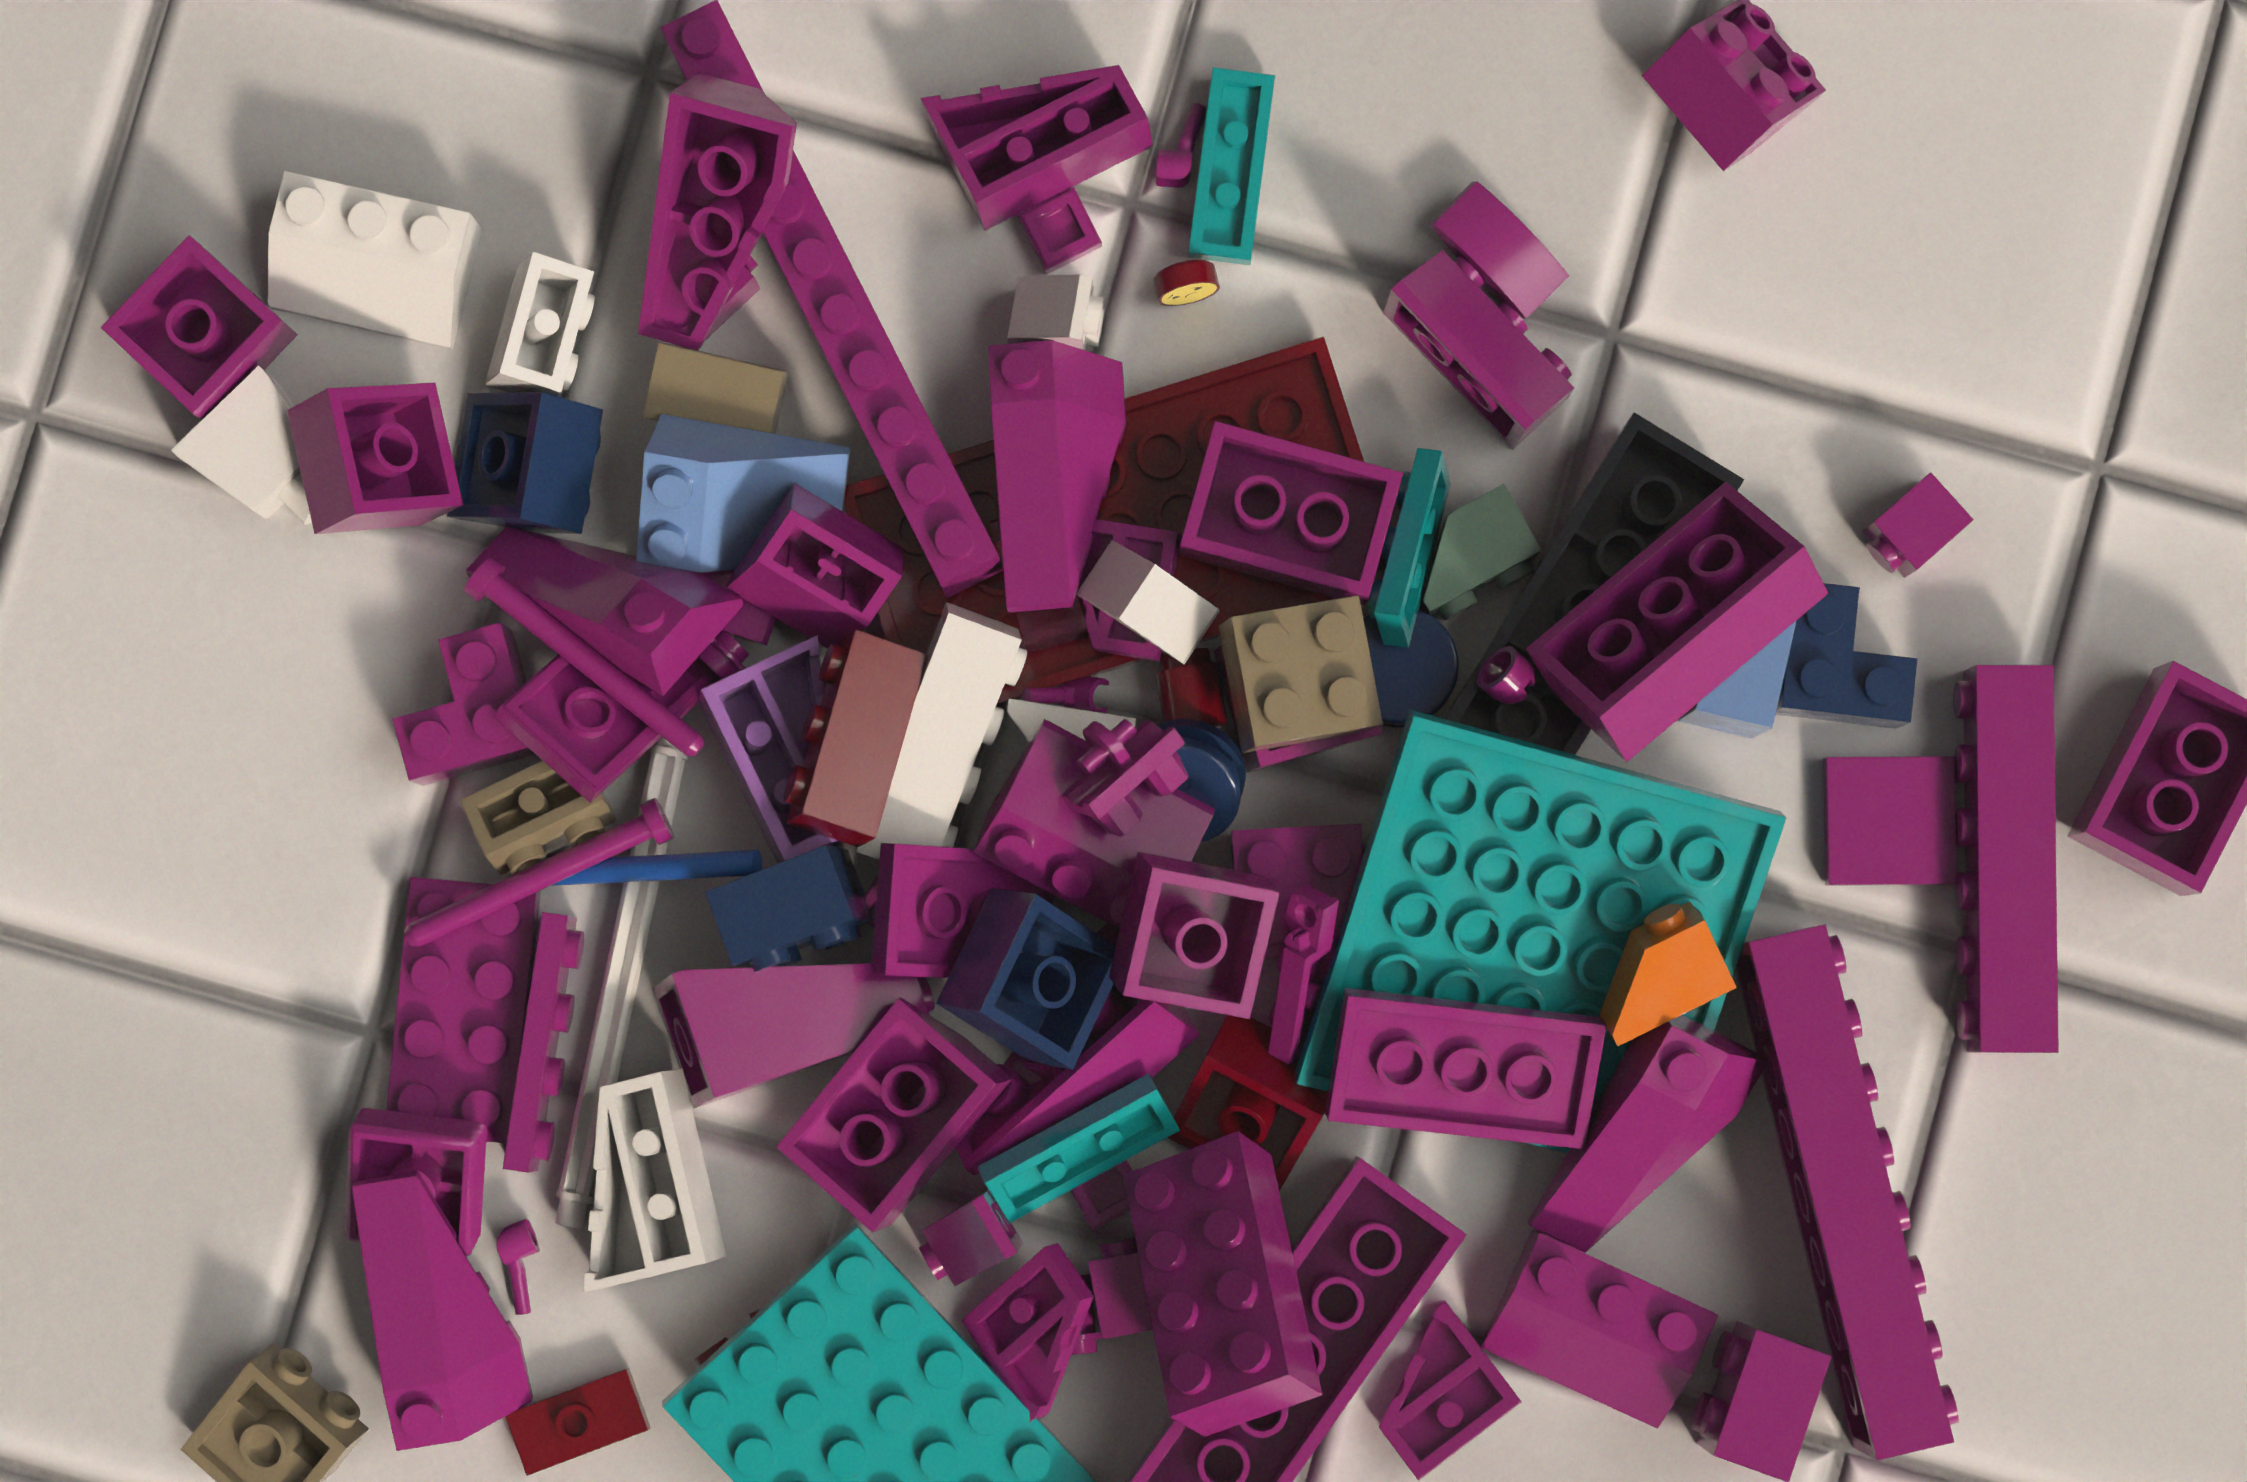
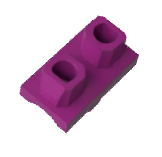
[1061,719,1189,837]

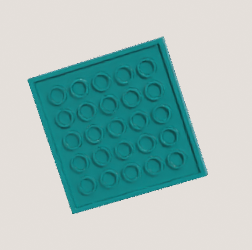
[1295,710,1786,1153]

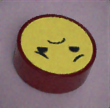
[1153,259,1220,306]

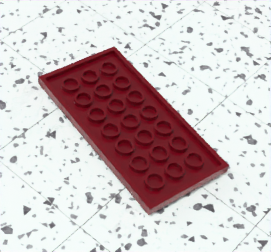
[844,337,1387,706]

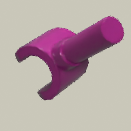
[1156,103,1207,188]
[1022,676,1109,714]
[496,1219,540,1315]

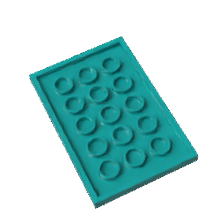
[662,1223,1098,1482]

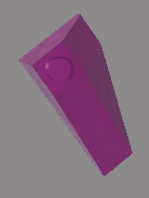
[988,340,1126,613]
[956,923,1200,1176]
[1528,1015,1769,1253]

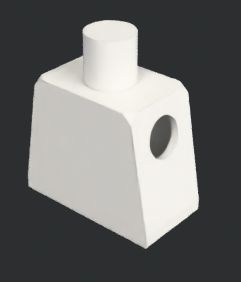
[171,365,312,525]

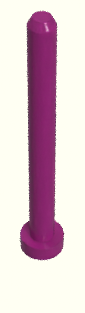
[464,556,705,757]
[404,798,674,947]

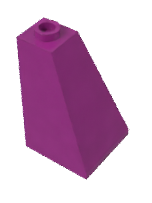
[652,963,935,1109]

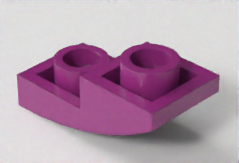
[1429,181,1570,319]

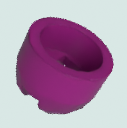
[1477,646,1535,704]

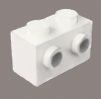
[485,252,595,396]

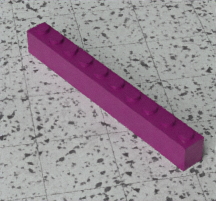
[660,0,1004,598]

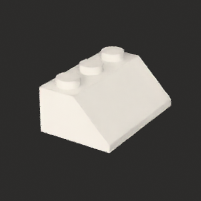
[268,171,483,350]

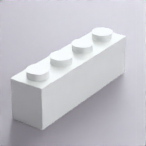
[856,602,1027,860]

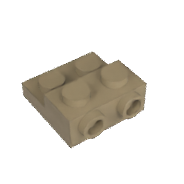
[180,1343,369,1482]

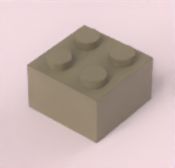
[1219,595,1383,753]

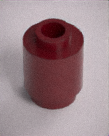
[1155,648,1227,727]

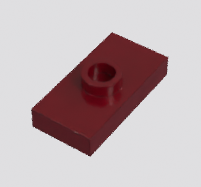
[505,1368,651,1476]

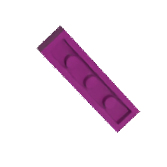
[502,912,584,1173]

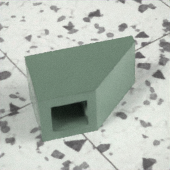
[1419,484,1542,621]

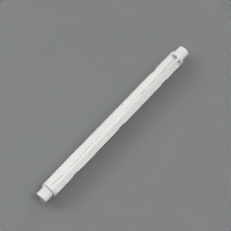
[555,737,688,1229]

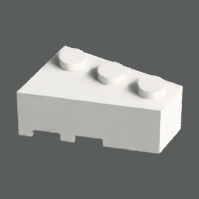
[583,1068,727,1293]

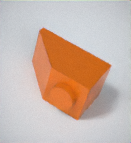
[1599,902,1737,1046]

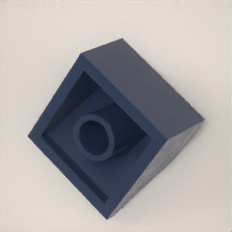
[446,392,603,534]

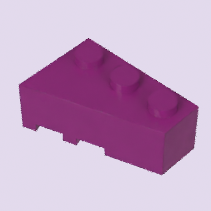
[920,65,1153,231]

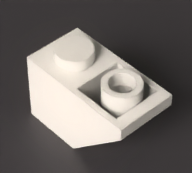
[1007,274,1104,351]

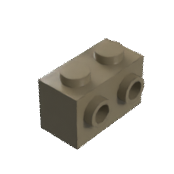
[642,343,789,434]
[460,761,617,876]

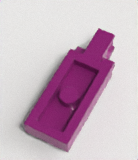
[1268,884,1340,1065]

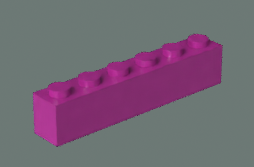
[1953,665,2059,1053]

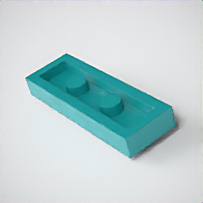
[1188,67,1275,265]
[1368,448,1451,648]
[978,1073,1180,1223]

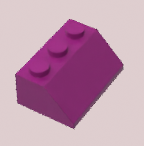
[1383,250,1574,450]
[973,719,1215,929]
[776,998,1012,1233]
[1480,1229,1719,1429]

